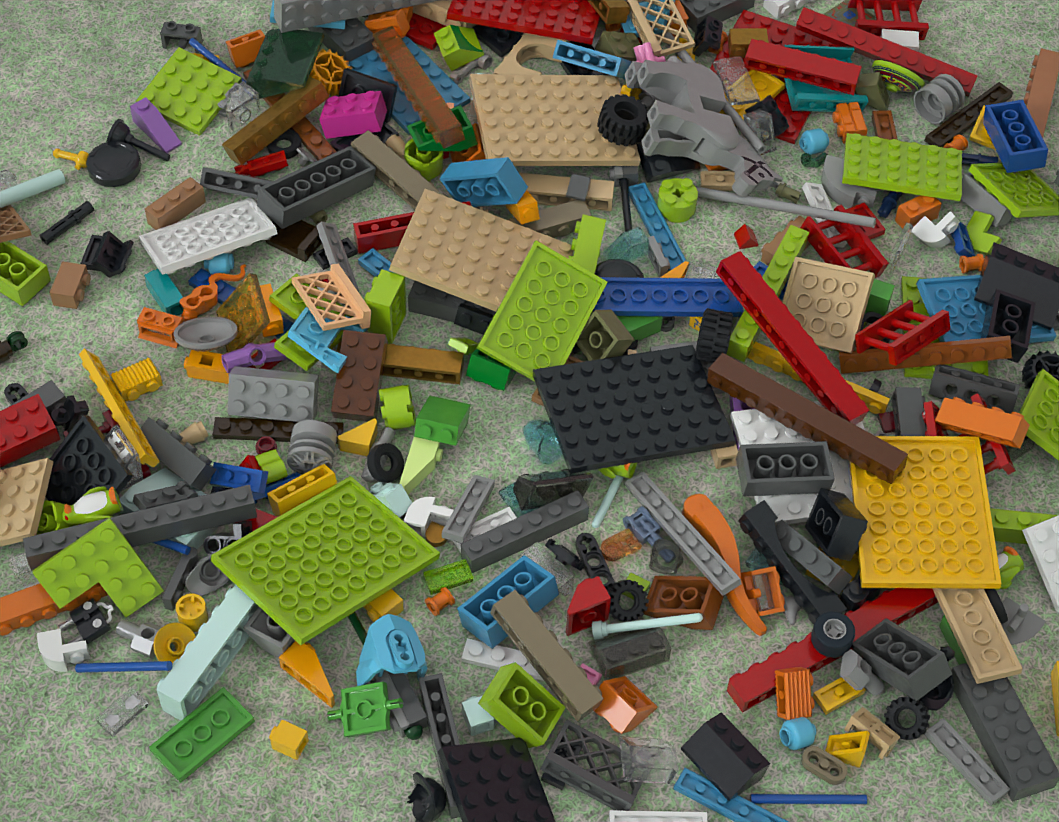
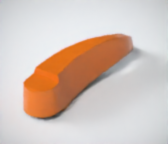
[681,494,767,636]

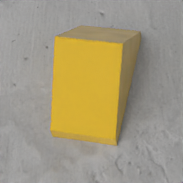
[337,418,378,456]
[825,731,870,768]

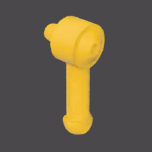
[53,148,89,170]

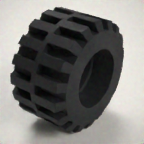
[597,94,649,146]
[695,308,733,363]

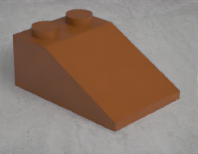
[643,576,724,630]

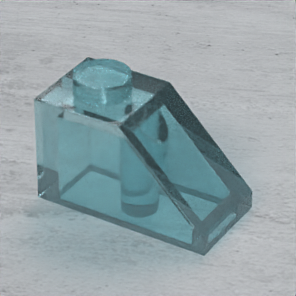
[603,226,649,261]

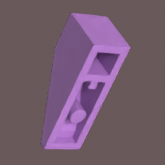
[130,97,182,153]

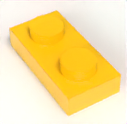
[812,677,865,715]

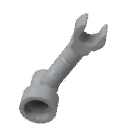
[450,53,493,85]

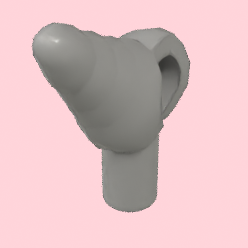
[781,592,801,625]

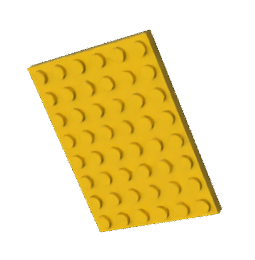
[849,436,1002,589]

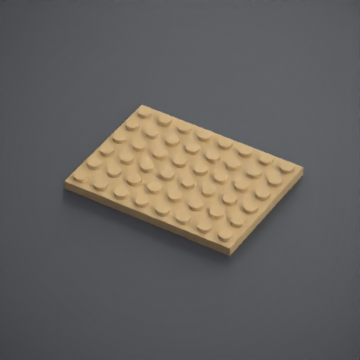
[469,74,641,166]
[389,189,574,311]

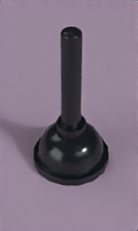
[106,119,171,161]

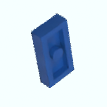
[950,222,975,257]

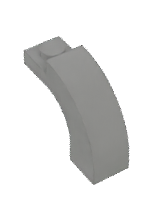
[821,155,877,208]

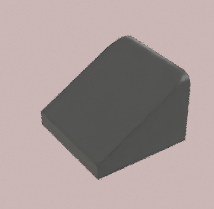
[566,174,591,201]

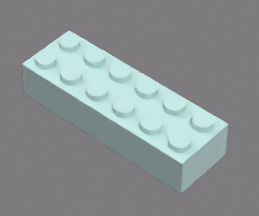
[157,584,259,721]

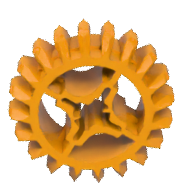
[302,48,352,96]

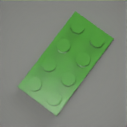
[149,687,255,783]

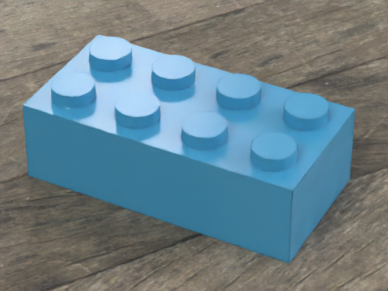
[440,157,528,207]
[457,555,559,649]

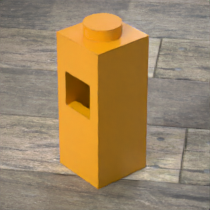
[506,190,540,225]
[250,283,284,337]
[184,350,229,384]

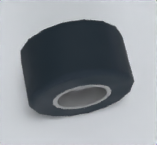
[811,611,855,658]

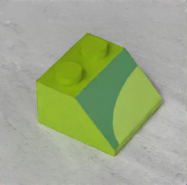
[434,25,484,71]

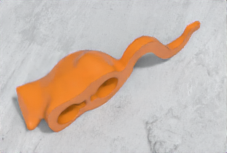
[179,264,246,322]

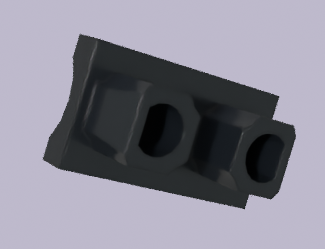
[50,395,89,433]

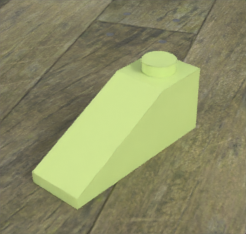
[399,437,443,494]

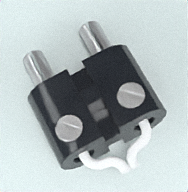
[58,598,114,644]

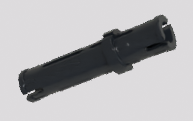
[39,201,94,245]

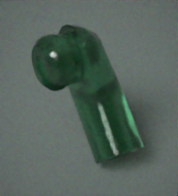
[801,152,828,168]

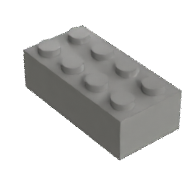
[228,366,319,422]

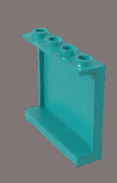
[784,45,869,112]

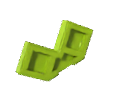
[966,210,1002,255]

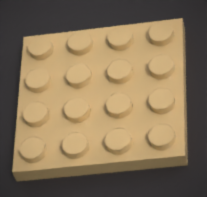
[782,257,875,353]
[0,458,53,547]

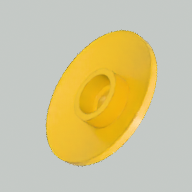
[153,623,196,664]

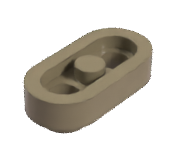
[801,746,847,785]

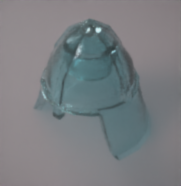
[522,419,563,465]

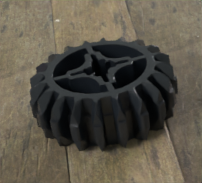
[1022,350,1059,389]

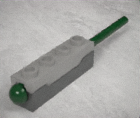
[348,612,428,740]

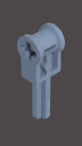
[623,506,677,563]

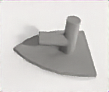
[1001,597,1046,645]

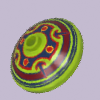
[872,60,925,93]

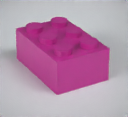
[319,91,387,139]

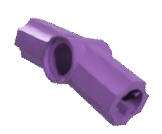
[221,342,287,373]

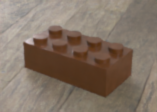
[331,330,388,422]

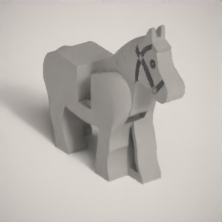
[624,55,783,197]

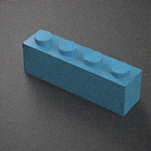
[552,40,632,79]

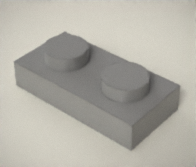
[645,236,670,278]

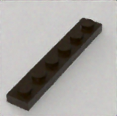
[924,82,1013,148]
[212,417,344,444]

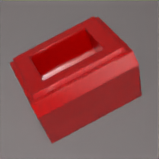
[734,224,759,249]

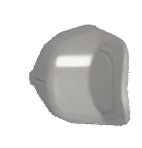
[185,554,230,596]

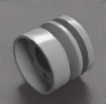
[913,74,965,124]
[287,420,337,474]

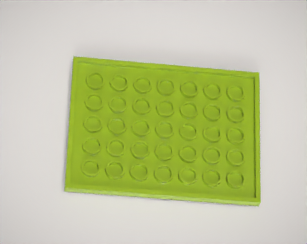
[211,476,440,645]

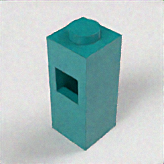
[144,269,183,316]

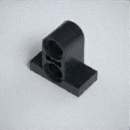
[203,521,252,555]

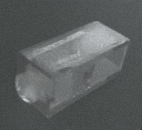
[520,542,574,600]

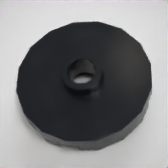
[545,539,586,571]

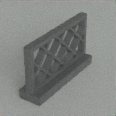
[540,719,651,811]

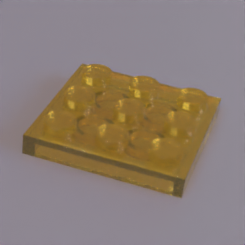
[216,273,270,353]

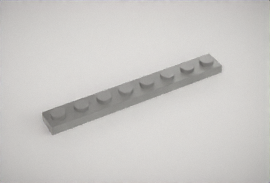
[625,471,742,596]

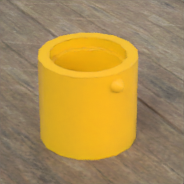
[176,593,209,632]

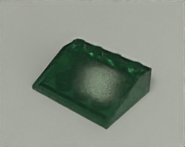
[246,28,325,99]

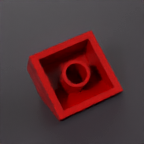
[566,576,611,636]

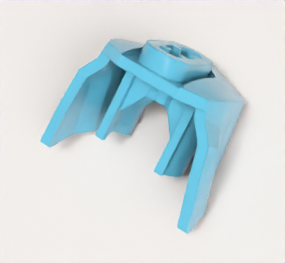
[356,614,427,686]

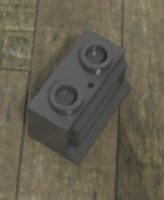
[160,21,204,53]

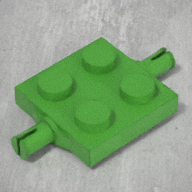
[327,682,403,737]

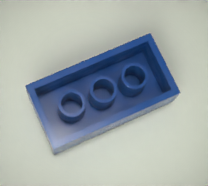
[983,100,1048,173]

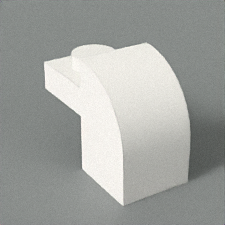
[911,212,960,248]
[404,497,454,537]
[37,629,90,672]

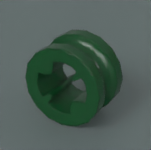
[6,331,28,352]

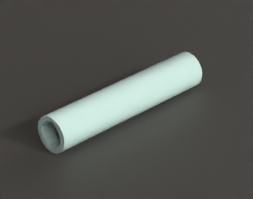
[0,169,65,208]

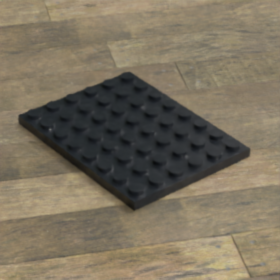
[533,345,736,474]

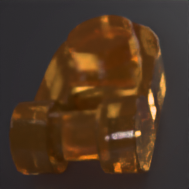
[601,528,642,561]

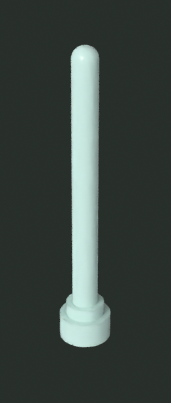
[592,475,624,528]
[592,613,703,640]

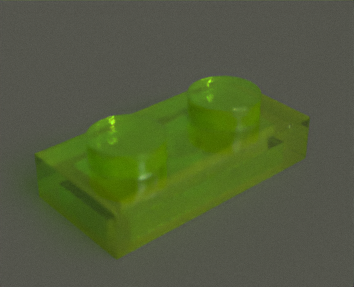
[423,559,473,595]

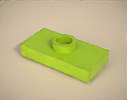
[448,337,479,355]

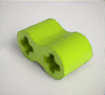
[255,449,288,484]

